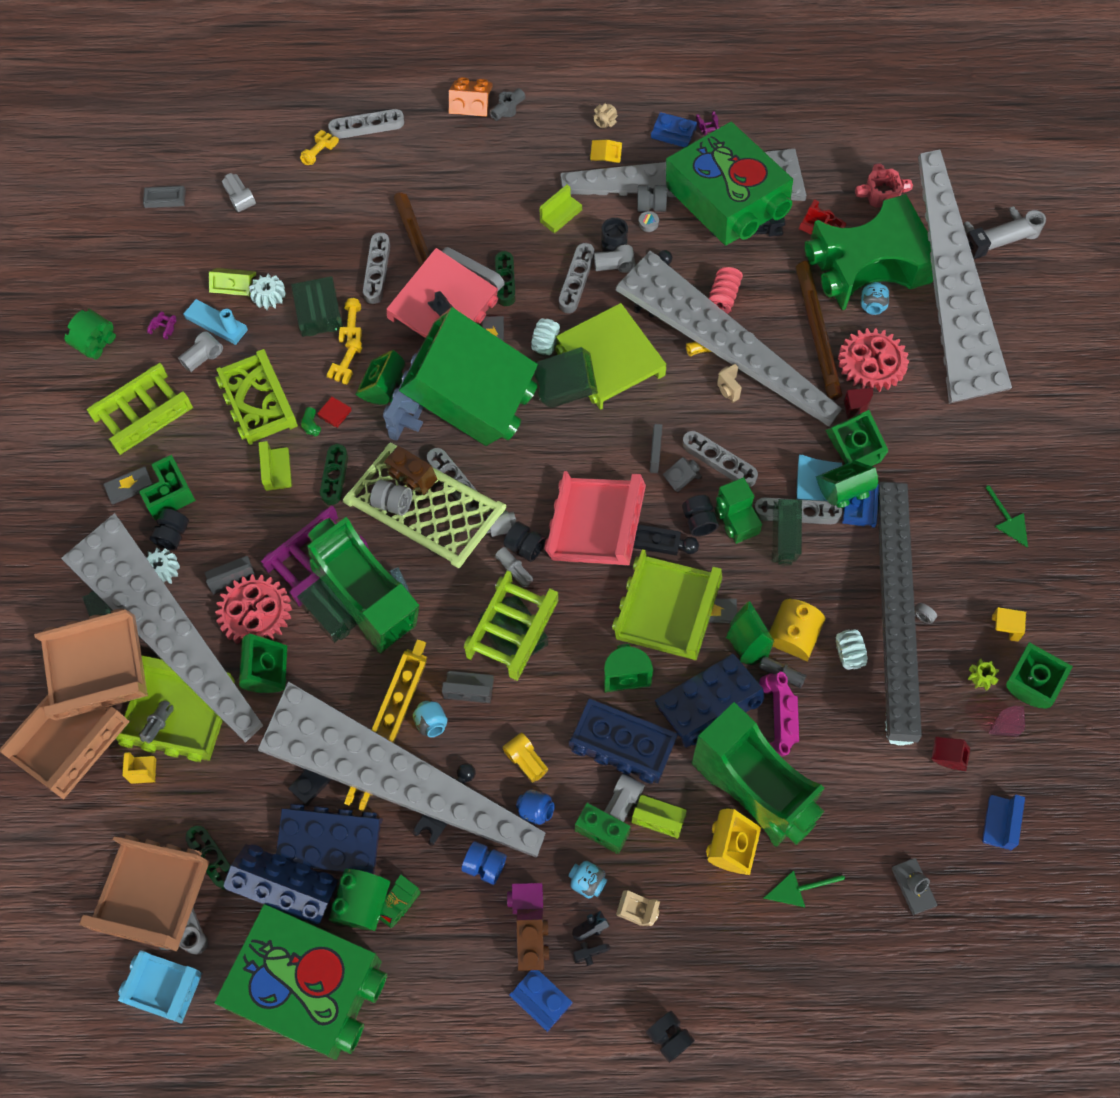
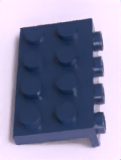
[655,654,764,748]
[569,699,678,784]
[276,804,383,874]
[224,844,339,924]

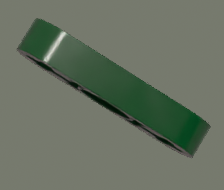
[495,251,516,306]
[320,444,348,505]
[186,825,231,889]

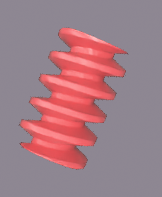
[708,267,743,314]

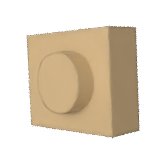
[717,364,742,403]
[616,890,660,926]

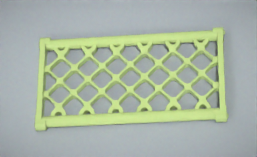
[343,442,506,568]

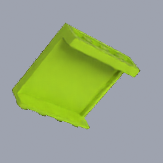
[555,303,667,410]
[612,549,722,660]
[115,656,235,762]

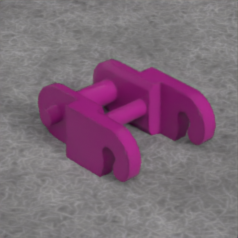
[696,111,720,136]
[147,311,176,339]

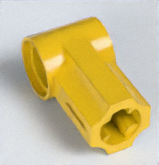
[502,732,548,783]

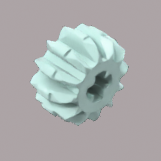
[250,273,286,310]
[531,318,560,355]
[147,547,180,584]
[836,629,868,670]

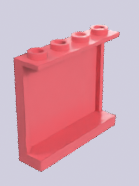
[387,248,498,338]
[545,471,646,565]

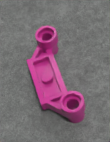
[759,672,799,757]

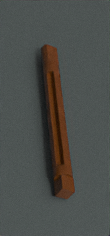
[394,192,430,267]
[795,261,843,401]

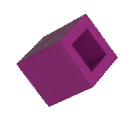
[507,883,543,914]

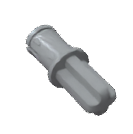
[495,547,533,587]

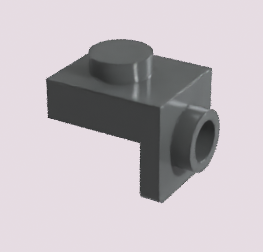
[663,457,702,492]

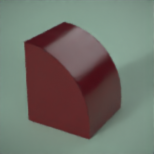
[844,388,873,420]
[931,737,970,771]

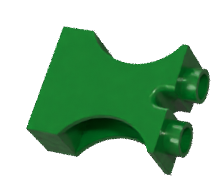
[804,194,933,310]
[307,517,420,654]
[691,702,825,847]

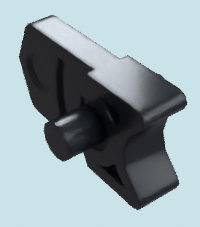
[428,291,454,316]
[572,911,610,941]
[573,942,610,966]

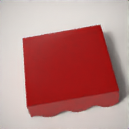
[317,396,352,428]

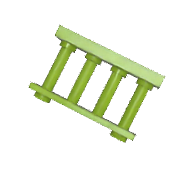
[86,363,193,455]
[464,570,558,681]

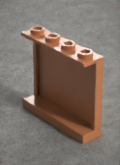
[34,609,148,721]
[0,694,130,800]
[79,835,209,951]

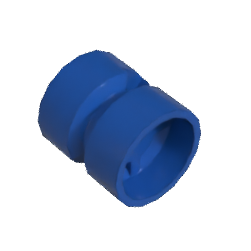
[461,841,507,885]

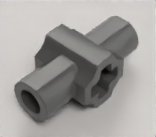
[489,88,525,121]

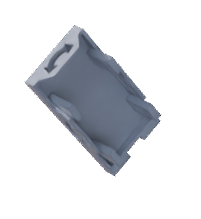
[383,349,424,441]

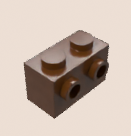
[384,445,438,495]
[516,909,549,971]

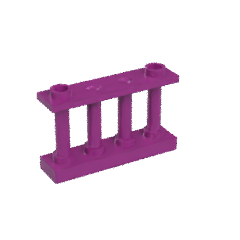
[261,506,369,607]

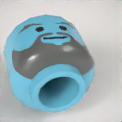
[861,282,889,315]
[413,701,447,737]
[568,860,607,898]

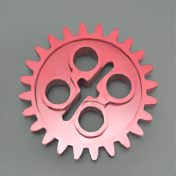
[838,328,909,392]
[215,574,292,645]

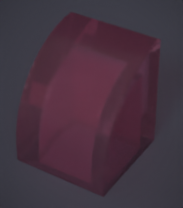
[989,706,1025,737]

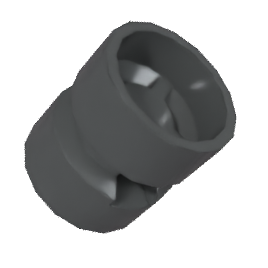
[637,185,667,212]

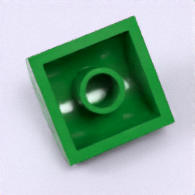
[355,350,406,405]
[816,461,878,508]
[239,634,287,693]
[1006,642,1073,709]
[604,644,653,693]
[328,869,390,931]

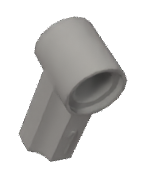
[222,173,256,212]
[594,245,636,273]
[178,332,223,372]
[604,774,645,822]
[179,908,208,955]

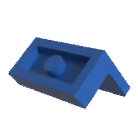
[982,795,1025,850]

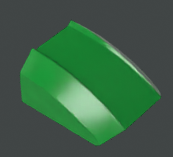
[825,410,888,466]
[726,601,774,665]

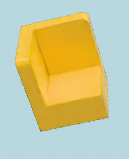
[590,140,622,163]
[992,607,1026,642]
[123,752,156,784]

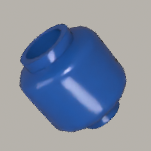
[516,789,554,825]

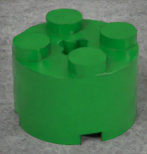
[64,308,116,360]

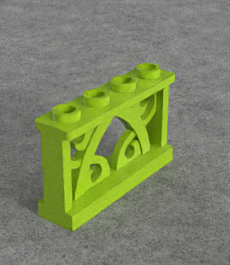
[215,349,298,445]

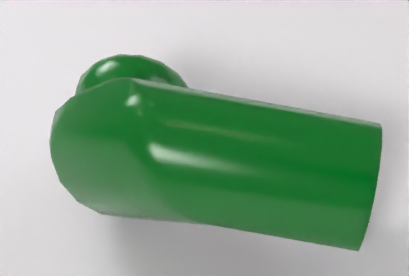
[301,407,321,437]

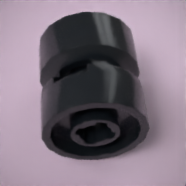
[601,218,628,252]
[682,495,719,537]
[149,509,189,550]
[503,521,546,562]
[646,1010,695,1063]

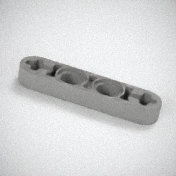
[328,109,404,139]
[363,233,390,304]
[559,243,594,313]
[442,247,505,292]
[682,431,758,487]
[427,448,481,517]
[754,498,843,525]

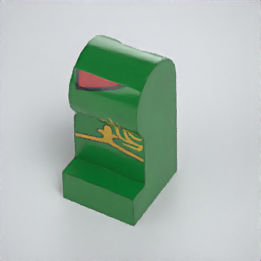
[379,875,421,928]

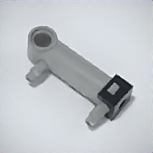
[963,206,1046,259]

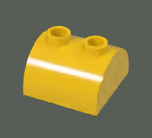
[769,599,825,662]
[706,809,761,875]

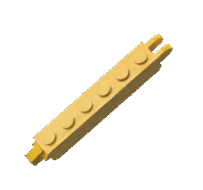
[344,639,427,811]

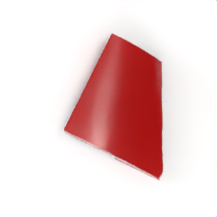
[799,199,846,235]

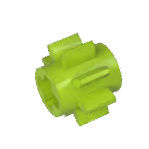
[968,659,999,690]

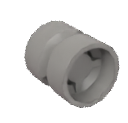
[370,479,412,516]

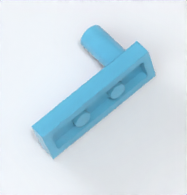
[184,299,248,345]

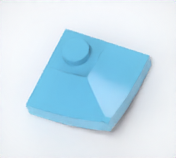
[796,455,842,501]

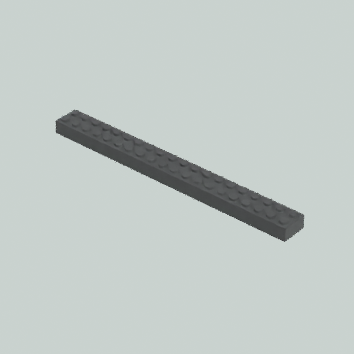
[878,482,922,743]

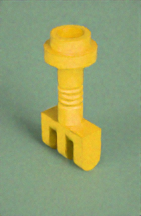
[300,130,339,165]
[339,298,362,343]
[327,338,362,385]

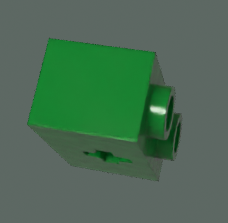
[575,803,631,855]

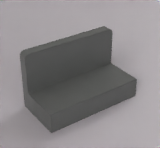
[205,556,256,595]
[442,671,494,704]

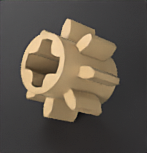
[593,103,618,129]

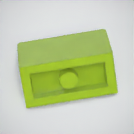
[539,184,582,234]
[209,268,256,296]
[259,441,292,491]
[632,795,687,839]

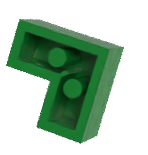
[139,454,196,520]
[714,477,762,544]

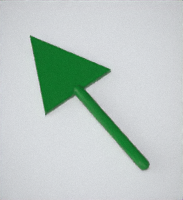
[986,485,1028,548]
[763,871,845,908]

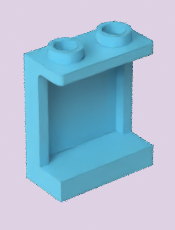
[118,950,203,1024]

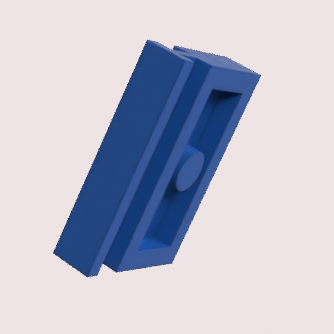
[651,112,697,147]
[842,484,879,528]
[509,970,573,1032]

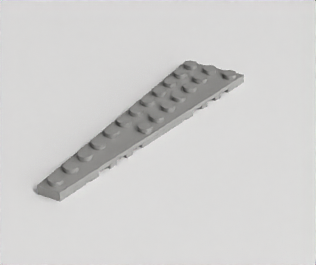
[561,149,807,201]
[918,149,1012,404]
[616,251,842,427]
[61,513,263,743]
[258,682,545,857]

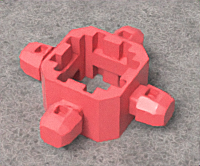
[855,163,913,208]

